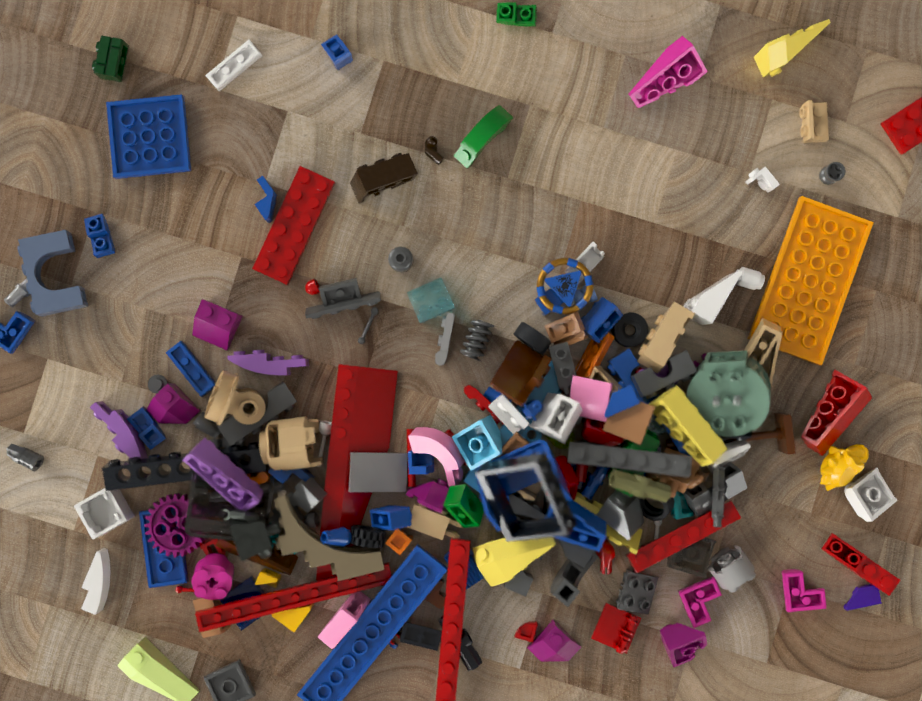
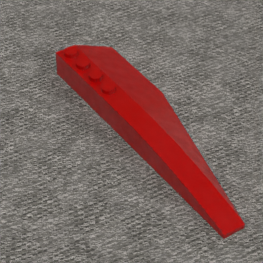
[316,364,398,580]

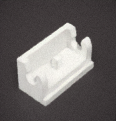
[565,242,605,285]

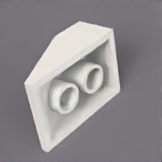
[683,271,742,326]

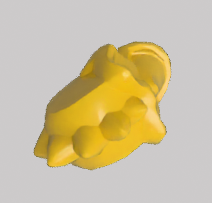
[820,444,869,491]

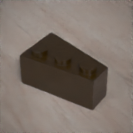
[350,153,418,203]

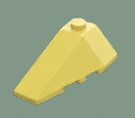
[754,19,831,78]

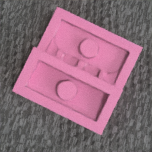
[570,376,613,422]

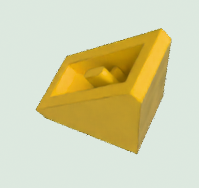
[271,603,313,632]

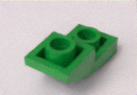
[496,2,537,27]

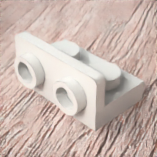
[489,394,529,434]

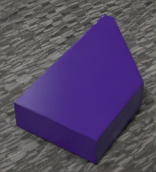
[844,584,882,611]

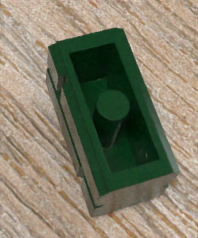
[92,35,129,82]

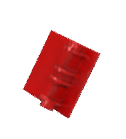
[591,603,641,654]

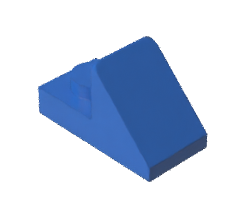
[321,35,353,70]

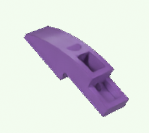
[228,350,309,375]
[90,401,148,459]

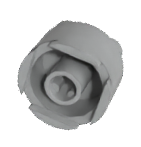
[707,545,756,592]

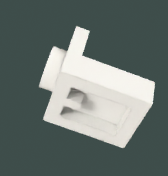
[746,166,780,192]

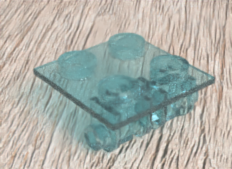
[407,278,455,323]

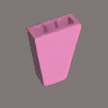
[318,591,371,650]

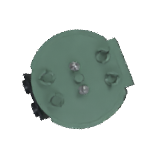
[686,350,771,441]

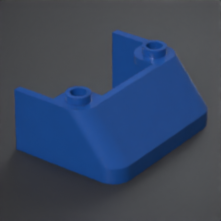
[475,440,572,531]

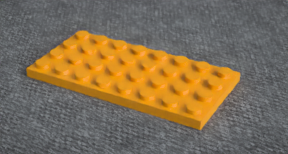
[747,196,874,366]

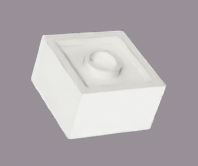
[74,488,135,540]

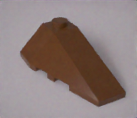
[215,510,299,576]

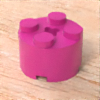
[192,553,235,600]

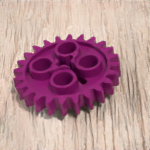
[144,493,209,558]

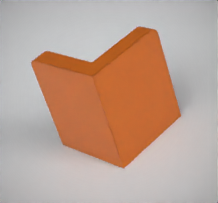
[385,529,414,555]

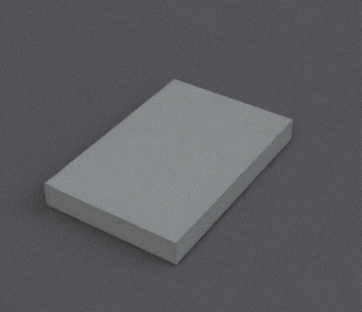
[348,452,408,492]

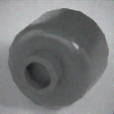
[388,246,414,273]

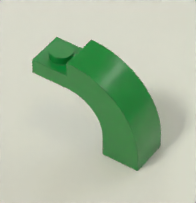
[454,105,514,169]

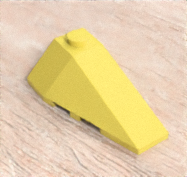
[473,537,556,587]

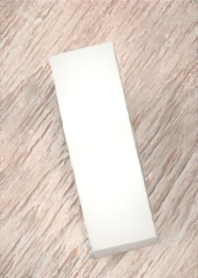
[81,548,111,615]

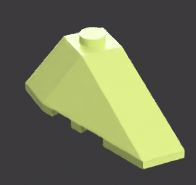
[117,637,200,701]

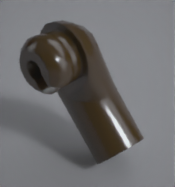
[425,136,444,165]

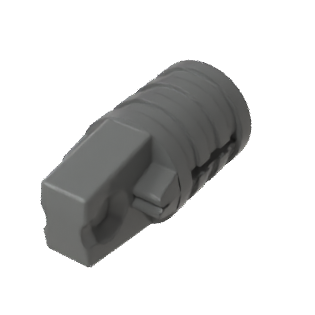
[6,444,44,472]

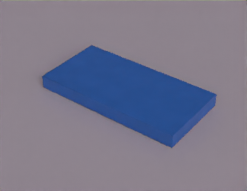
[139,507,189,588]

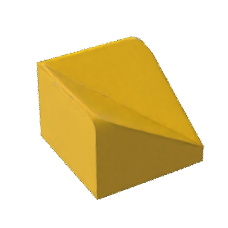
[255,568,282,588]

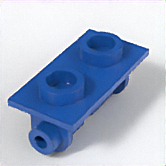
[520,400,543,421]

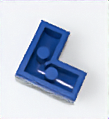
[0,311,35,354]

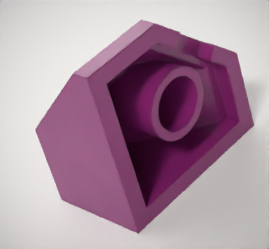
[146,383,201,424]
[406,478,449,513]
[527,619,581,662]
[659,623,707,668]

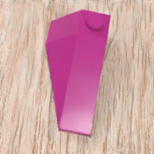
[629,36,708,108]

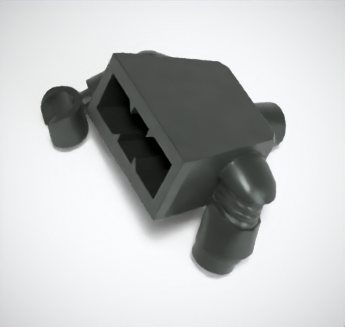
[222,505,281,562]

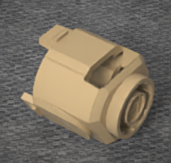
[259,416,323,471]

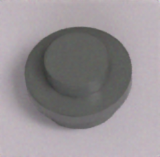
[148,375,168,394]

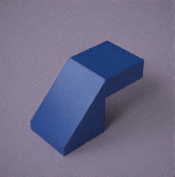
[255,176,277,223]
[268,468,315,484]

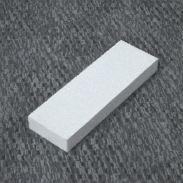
[205,40,262,92]

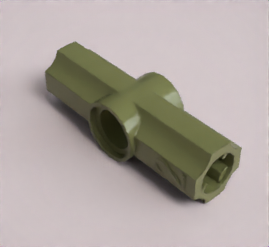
[609,469,671,503]

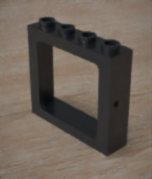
[475,453,576,542]

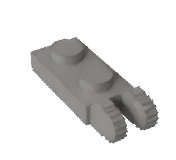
[435,312,455,366]

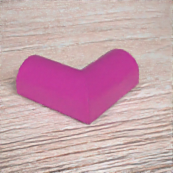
[782,569,827,612]
[678,576,722,628]

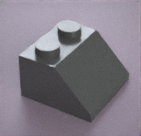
[596,490,645,541]

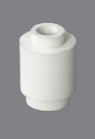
[736,267,765,290]

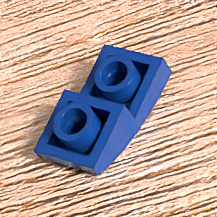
[84,214,115,258]

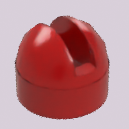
[305,278,320,295]

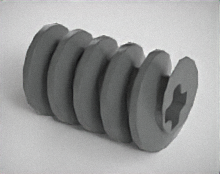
[460,319,495,362]

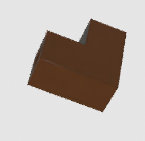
[425,578,445,610]

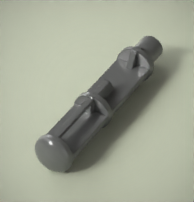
[712,466,725,528]

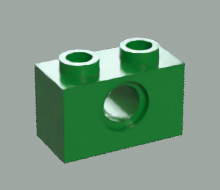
[443,484,484,528]

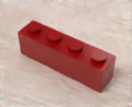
[801,370,872,456]

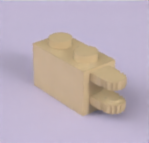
[408,502,463,540]

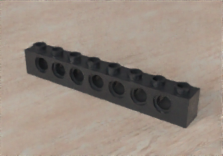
[102,442,268,491]

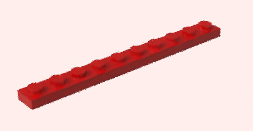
[436,538,471,701]
[195,562,392,633]

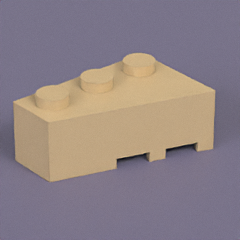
[637,302,695,373]
[744,318,782,388]

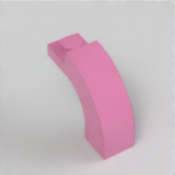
[408,427,465,487]

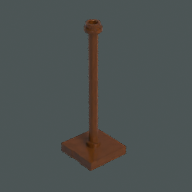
[666,412,796,455]

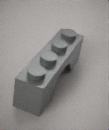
[217,381,297,446]

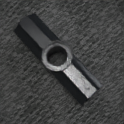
[438,616,482,671]

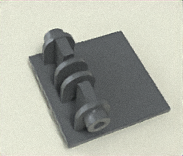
[616,569,659,614]

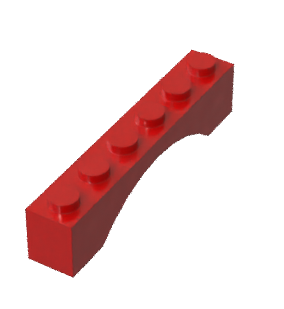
[625,500,741,573]

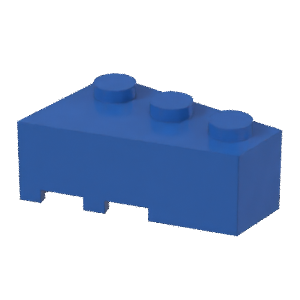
[544,500,607,552]

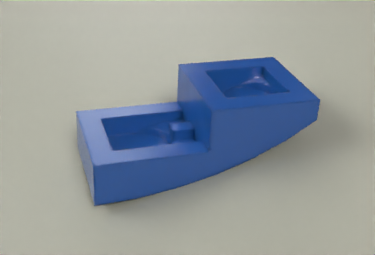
[127,406,166,450]

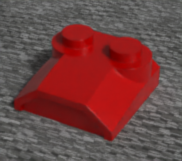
[582,418,624,447]

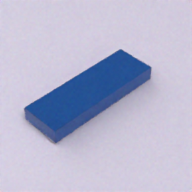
[166,341,216,397]

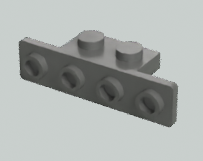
[305,278,381,319]

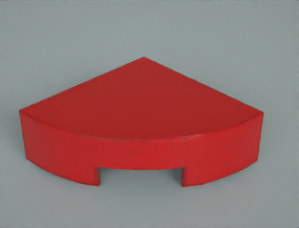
[514,621,538,642]

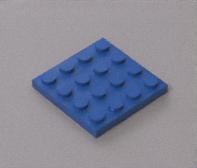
[106,94,191,179]

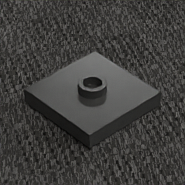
[203,659,256,701]

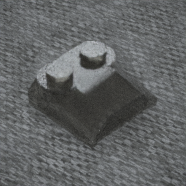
[667,537,716,578]

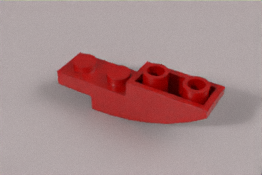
[821,533,901,596]

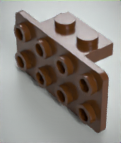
[490,340,551,406]

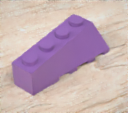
[183,438,264,511]

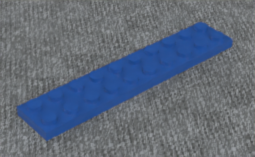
[297,544,448,701]

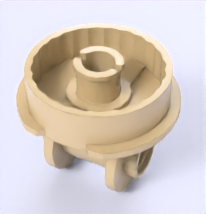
[204,370,265,425]

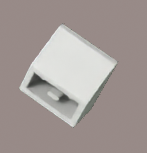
[530,393,583,444]

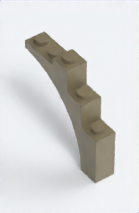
[274,490,384,581]

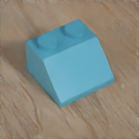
[452,415,502,471]

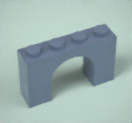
[17,230,88,317]

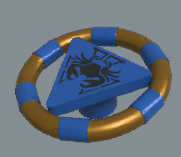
[536,258,594,314]

